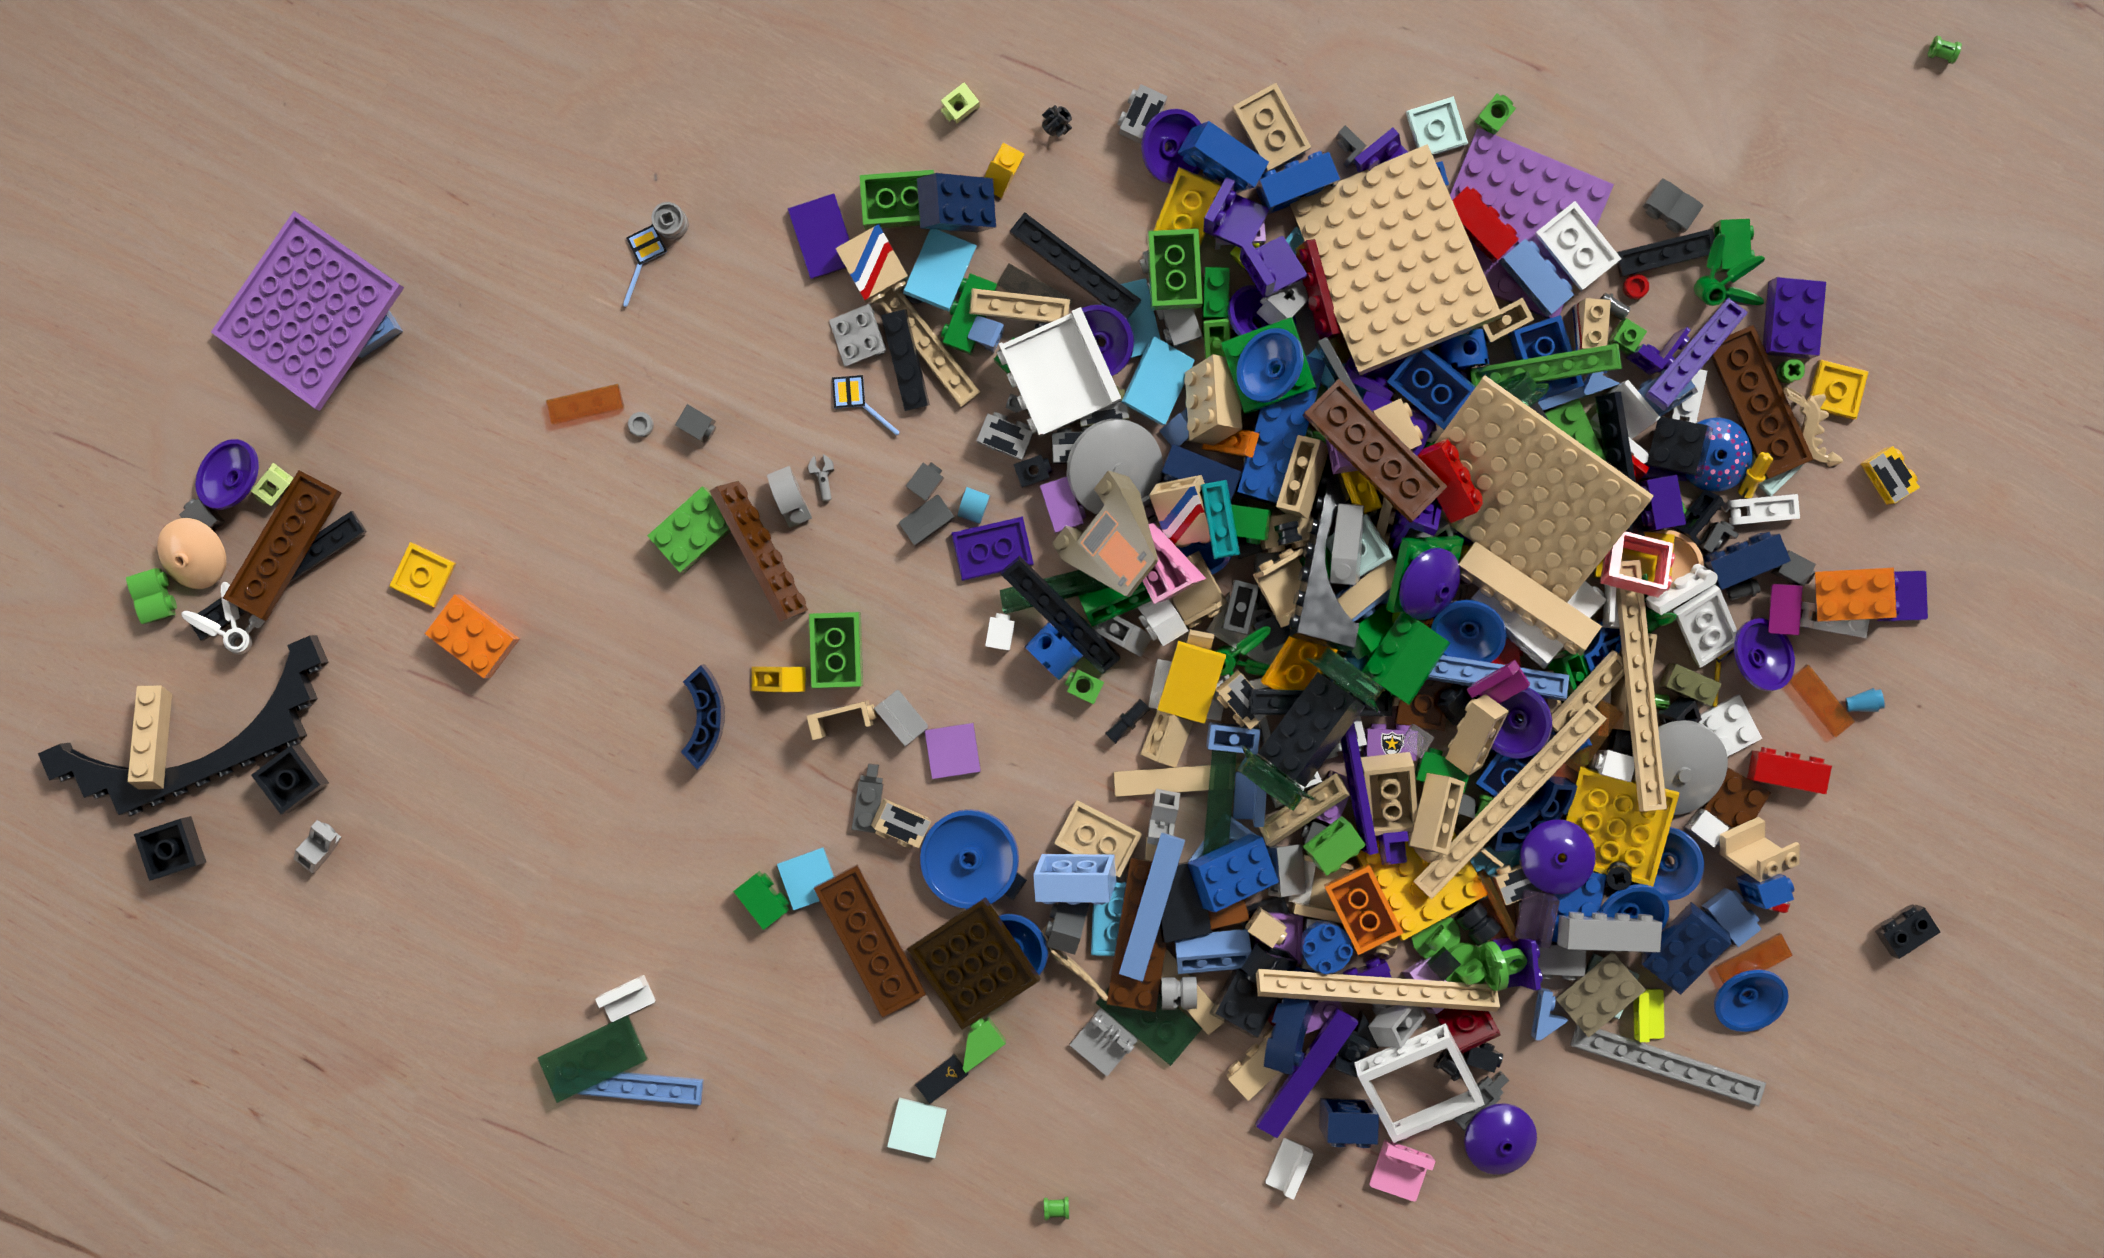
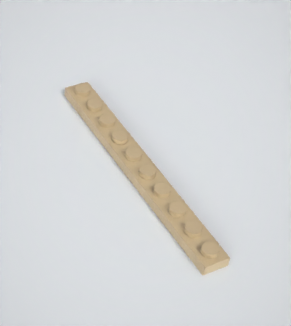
[1616,560,1667,811]
[1413,702,1607,899]
[1256,969,1500,1012]

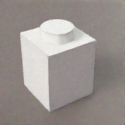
[985,613,1015,650]
[1684,808,1729,847]

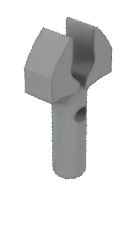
[808,454,834,502]

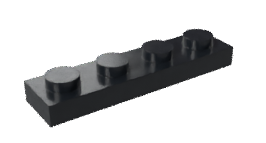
[1616,228,1715,277]
[881,309,930,411]

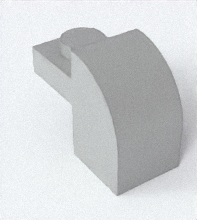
[767,466,812,528]
[1147,789,1180,845]
[294,820,341,873]

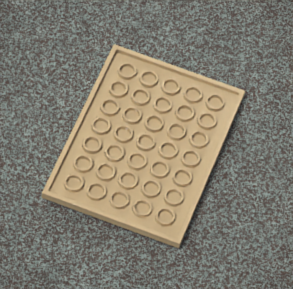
[1290,144,1502,375]
[1435,376,1653,602]

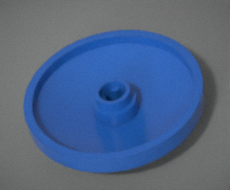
[920,809,1019,909]

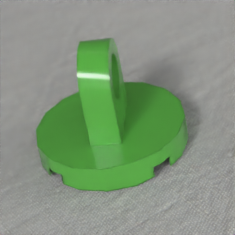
[1411,916,1461,959]
[1479,941,1527,991]
[1445,943,1487,985]

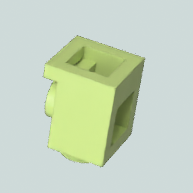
[941,83,980,124]
[251,463,293,506]

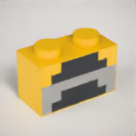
[1860,446,1920,505]

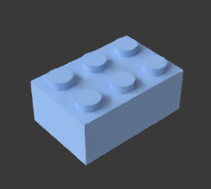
[1033,854,1116,905]

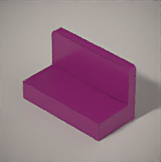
[1768,584,1803,635]
[1467,660,1530,703]

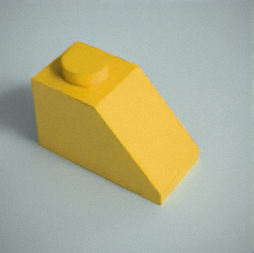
[751,666,806,692]

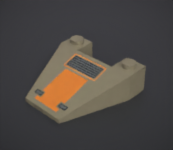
[1052,471,1159,597]

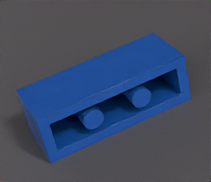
[1736,874,1794,909]

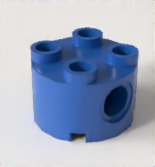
[1436,329,1489,371]
[1025,622,1083,680]
[1300,921,1353,974]

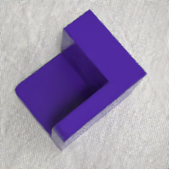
[1378,831,1409,865]

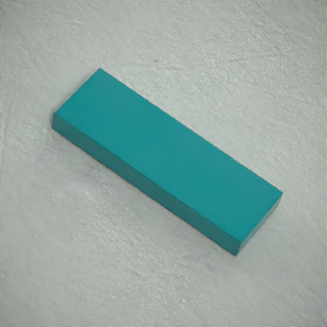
[1201,480,1240,559]

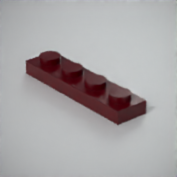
[1295,239,1341,341]

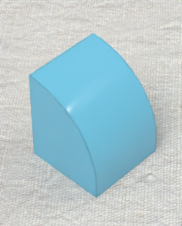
[957,487,990,524]

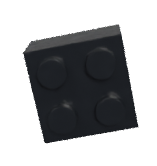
[1647,416,1713,477]
[251,744,329,814]
[134,816,207,881]
[1210,970,1279,1038]

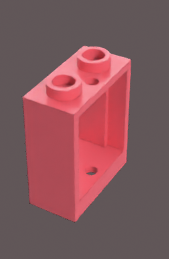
[1600,532,1675,598]

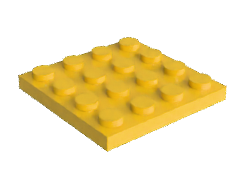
[1558,767,1679,887]
[1356,832,1488,941]

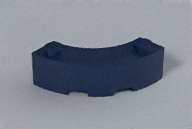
[681,664,725,770]
[1486,776,1577,851]
[1264,966,1318,1075]

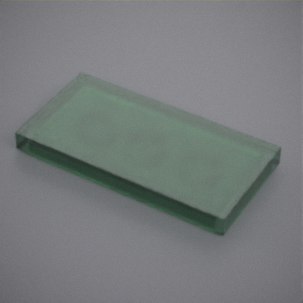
[1095,986,1202,1066]
[537,1015,649,1103]

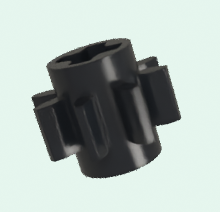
[1042,105,1072,137]

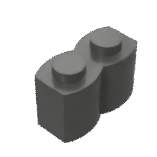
[1643,178,1704,233]

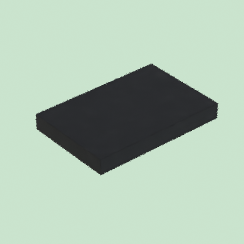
[1160,861,1212,943]

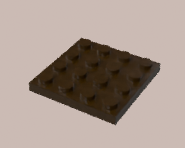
[907,897,1041,1030]

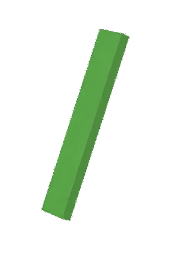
[1469,344,1622,388]

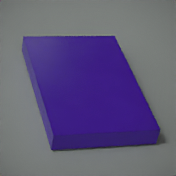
[788,193,850,280]
[951,516,1034,581]

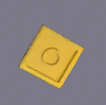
[1810,360,1869,420]
[389,542,456,608]

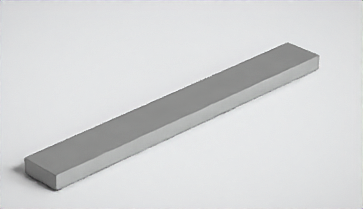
[1570,1025,1766,1107]

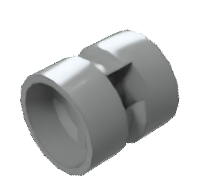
[651,202,689,240]
[1161,977,1197,1010]

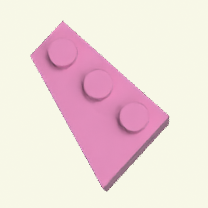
[1143,523,1206,604]

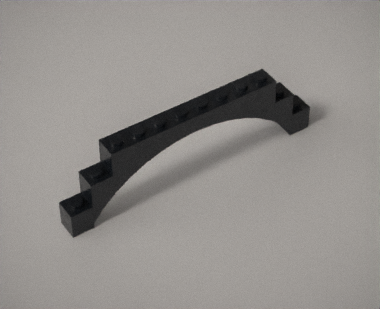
[38,635,329,817]

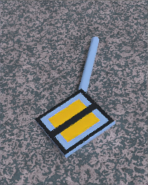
[623,225,667,307]
[832,375,899,435]

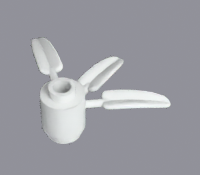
[181,582,274,655]

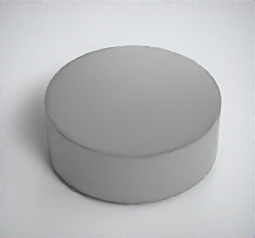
[628,412,654,437]

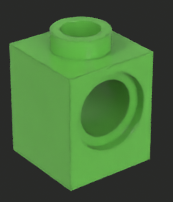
[1474,93,1516,135]
[1607,318,1647,356]
[1065,669,1104,704]

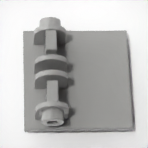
[829,304,886,367]
[1070,1008,1138,1076]

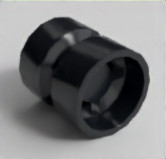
[1455,900,1502,946]

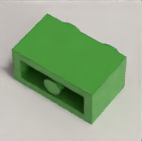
[1303,816,1366,876]

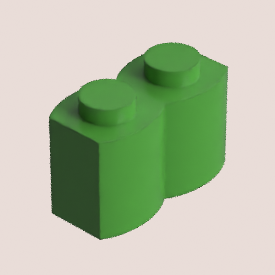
[126,568,177,624]

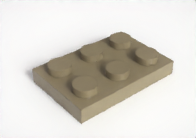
[1556,952,1646,1038]

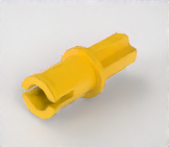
[1738,452,1773,498]

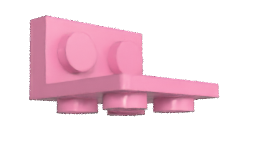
[1369,1139,1436,1202]

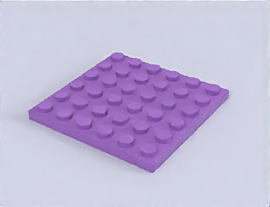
[1450,128,1614,319]
[211,211,404,411]

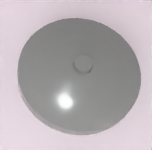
[1067,419,1163,514]
[1632,721,1728,815]

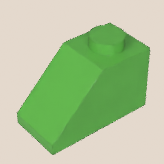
[963,1016,1006,1073]

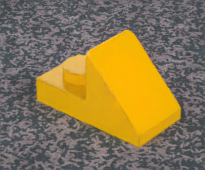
[984,143,1025,199]

